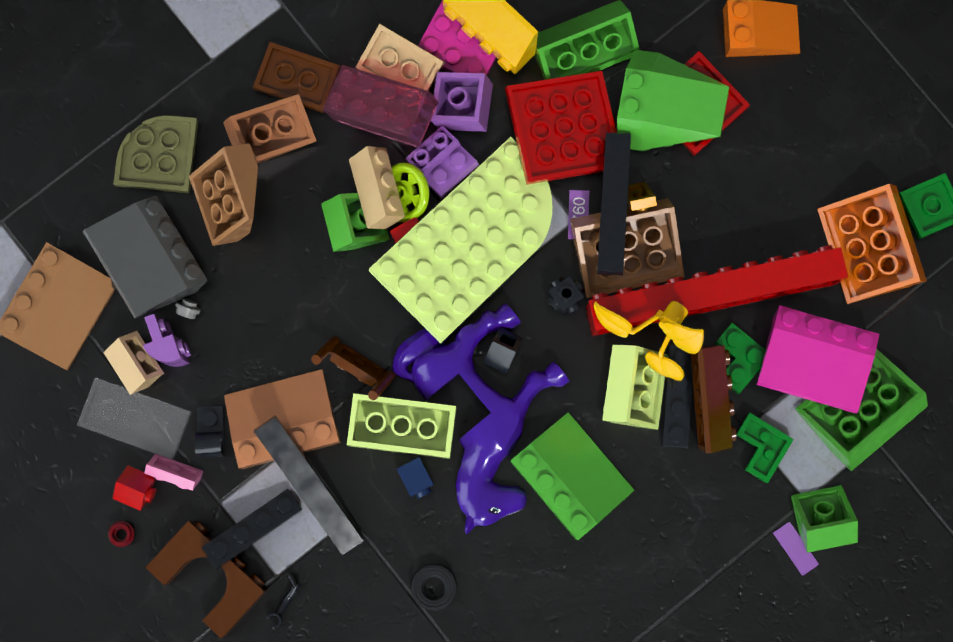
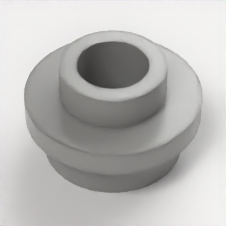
[175,298,201,319]

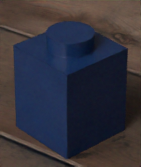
[397,457,434,499]

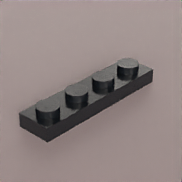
[662,345,693,448]
[201,489,302,570]

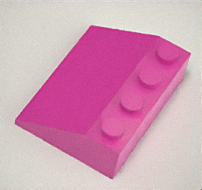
[757,305,879,414]

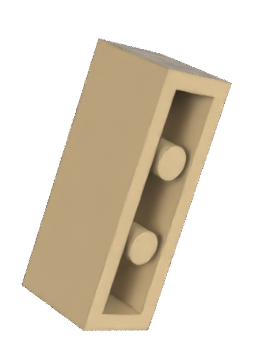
[349,146,405,229]

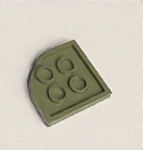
[113,116,198,193]

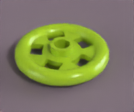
[391,163,429,223]

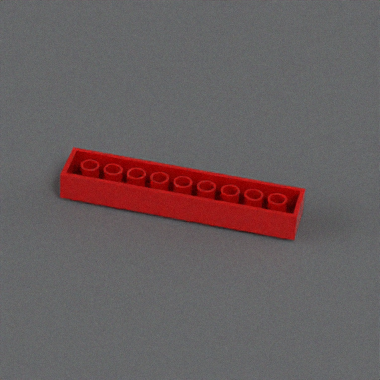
[586,245,848,336]

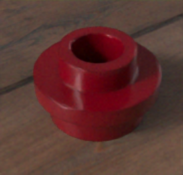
[108,521,135,547]

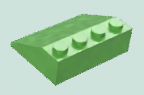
[795,349,928,471]
[510,412,634,540]

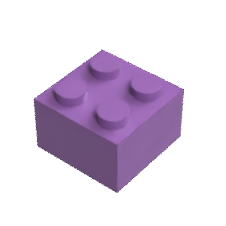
[430,72,493,132]

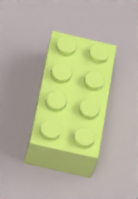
[347,393,456,459]

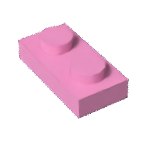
[144,454,203,491]

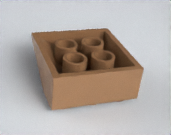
[189,143,258,246]

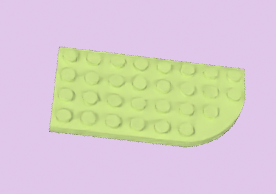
[369,137,553,344]

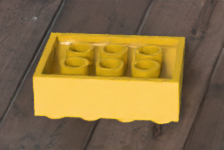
[443,0,538,74]

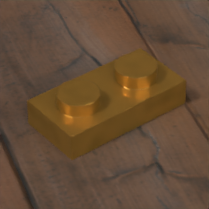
[627,181,657,212]

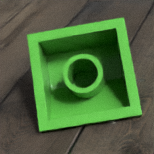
[321,193,390,252]
[791,485,858,553]

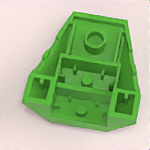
[617,50,730,151]

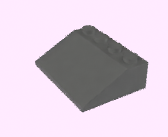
[83,195,207,318]

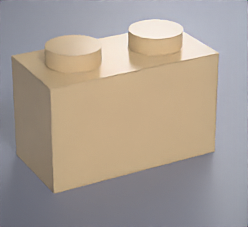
[103,331,164,395]

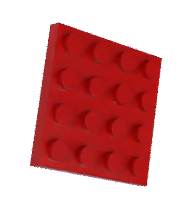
[505,71,617,185]

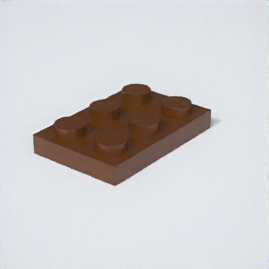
[253,42,341,114]

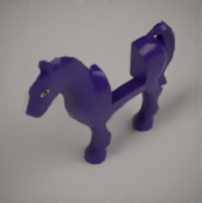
[392,304,570,534]

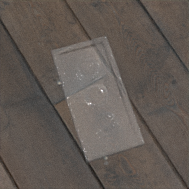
[77,378,191,460]

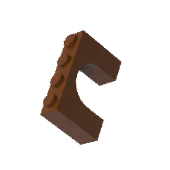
[145,521,267,639]

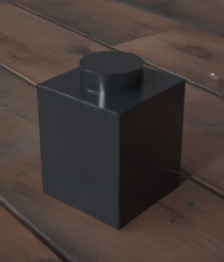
[483,327,523,374]

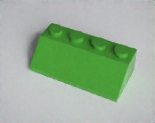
[534,0,640,80]

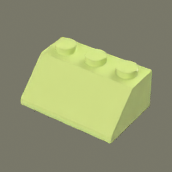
[602,345,668,430]

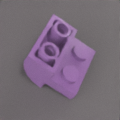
[405,125,479,198]
[143,314,191,367]

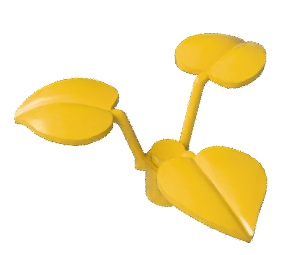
[594,301,704,381]

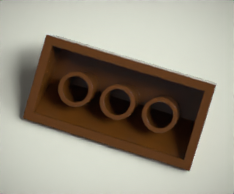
[690,344,736,453]

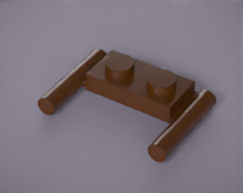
[311,336,395,400]

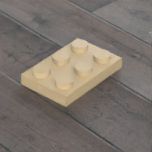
[355,24,445,106]

